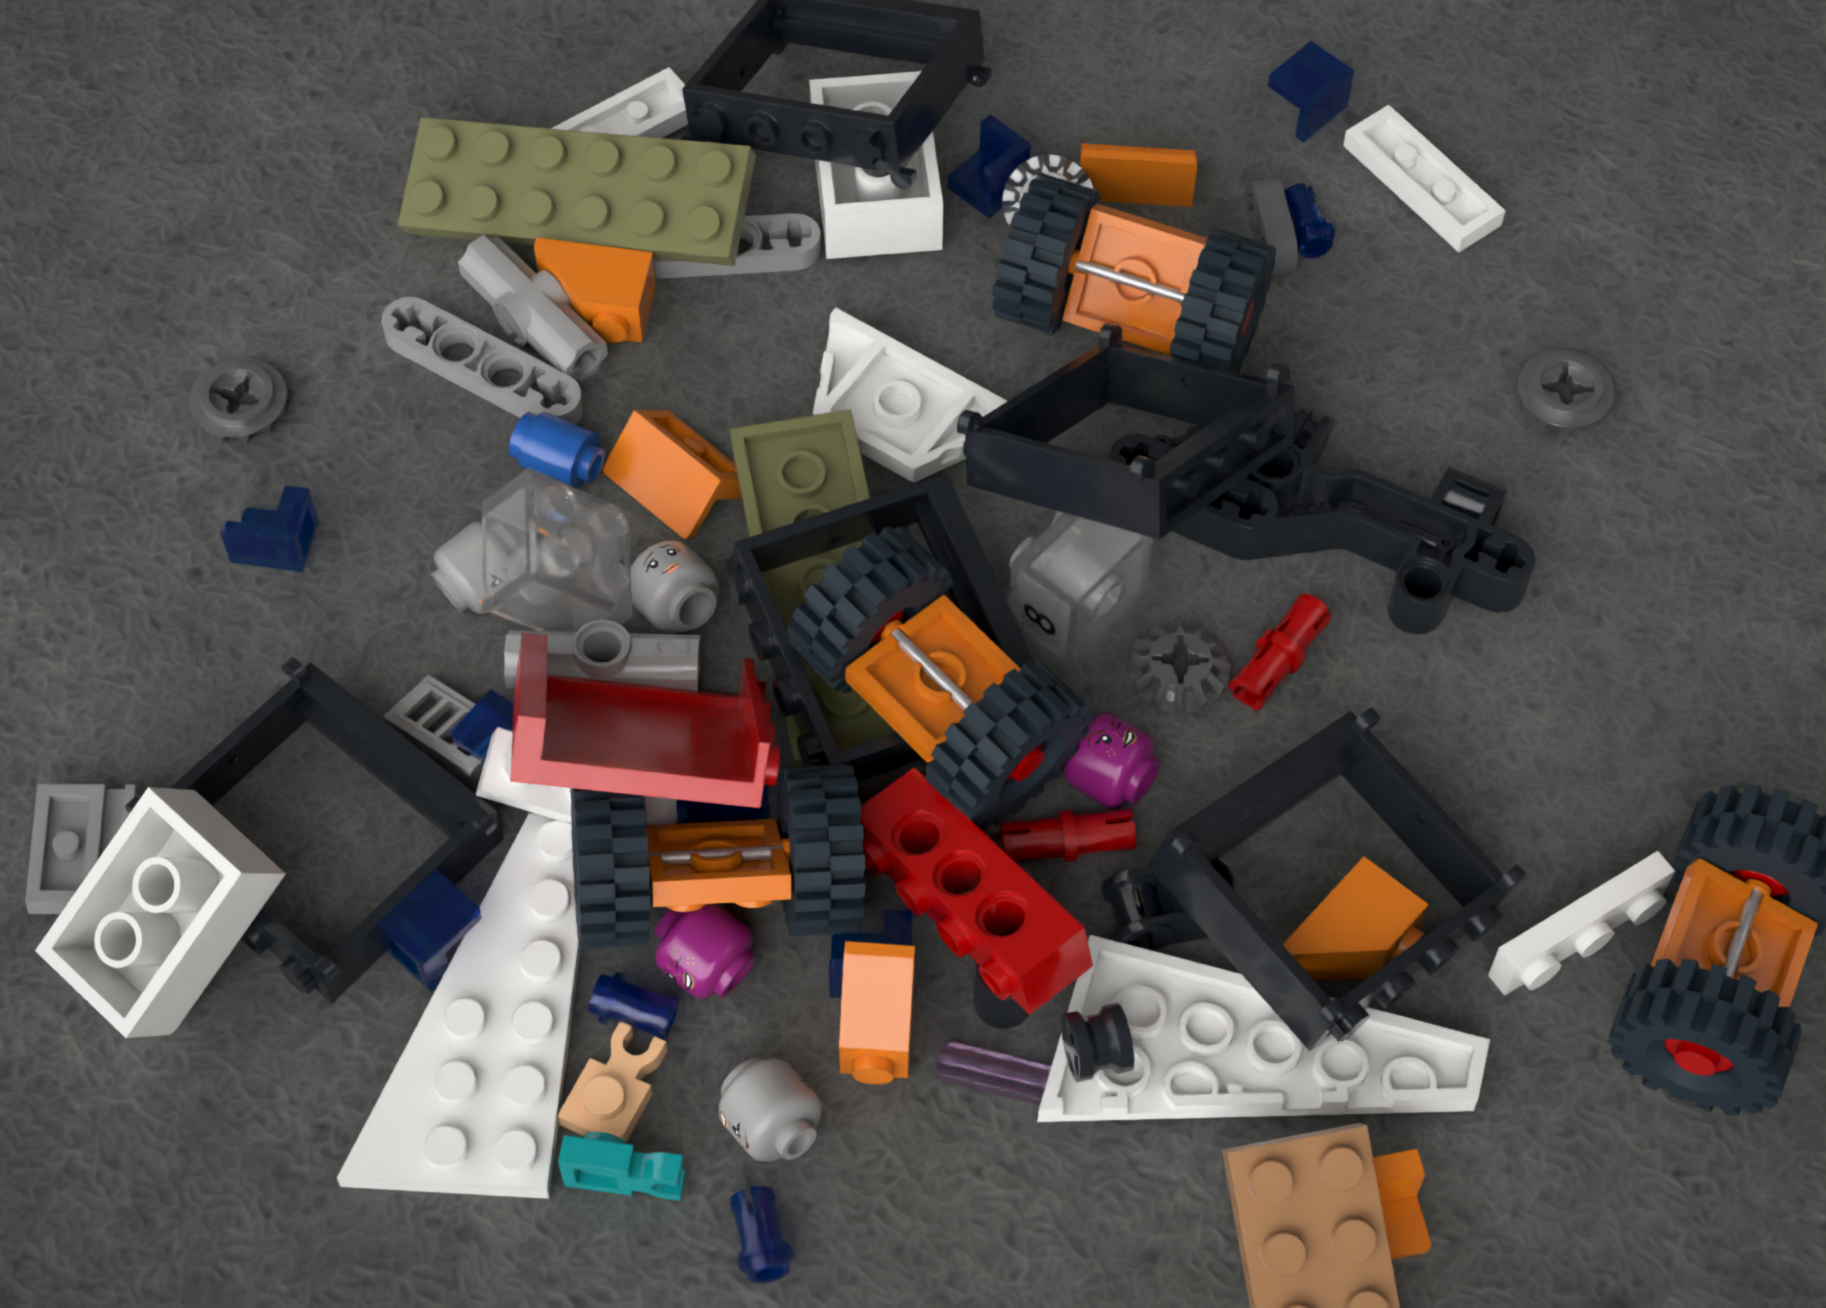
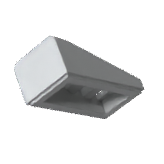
[383,675,512,794]

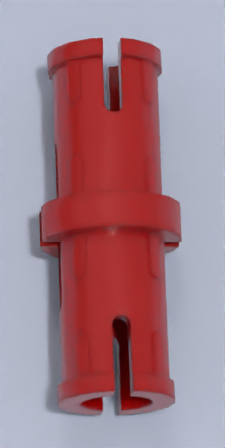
[1228,594,1332,710]
[999,808,1136,863]

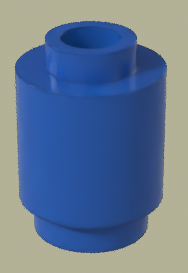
[509,412,605,490]

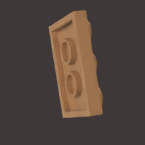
[1222,1123,1400,1308]

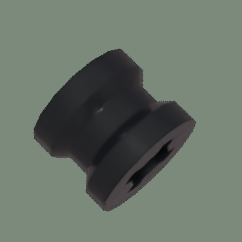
[1061,1002,1135,1083]

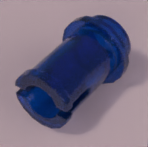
[1284,183,1335,259]
[588,972,680,1041]
[729,1186,794,1284]

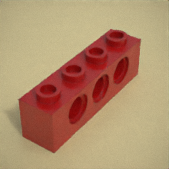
[860,767,1093,1015]

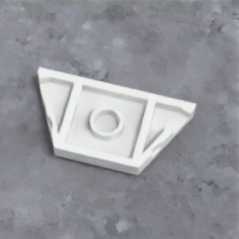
[813,308,1007,483]

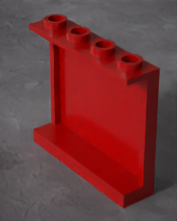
[510,632,780,808]

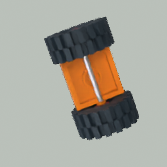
[992,173,1276,373]
[787,526,1094,831]
[571,764,866,949]
[1608,785,1826,1115]

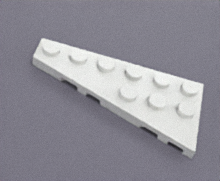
[337,813,581,1199]
[1037,935,1490,1122]

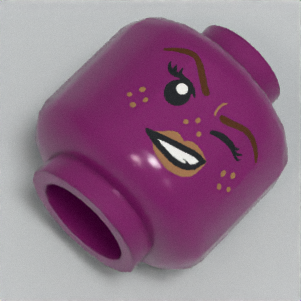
[1064,712,1161,809]
[654,903,757,999]

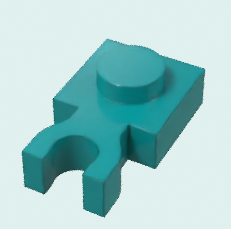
[558,1132,686,1201]

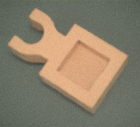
[557,1021,668,1144]

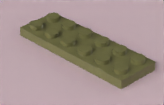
[397,117,756,266]
[729,409,896,767]

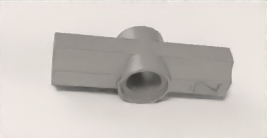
[458,235,608,382]
[504,619,702,691]

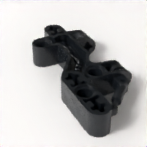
[1109,407,1536,635]

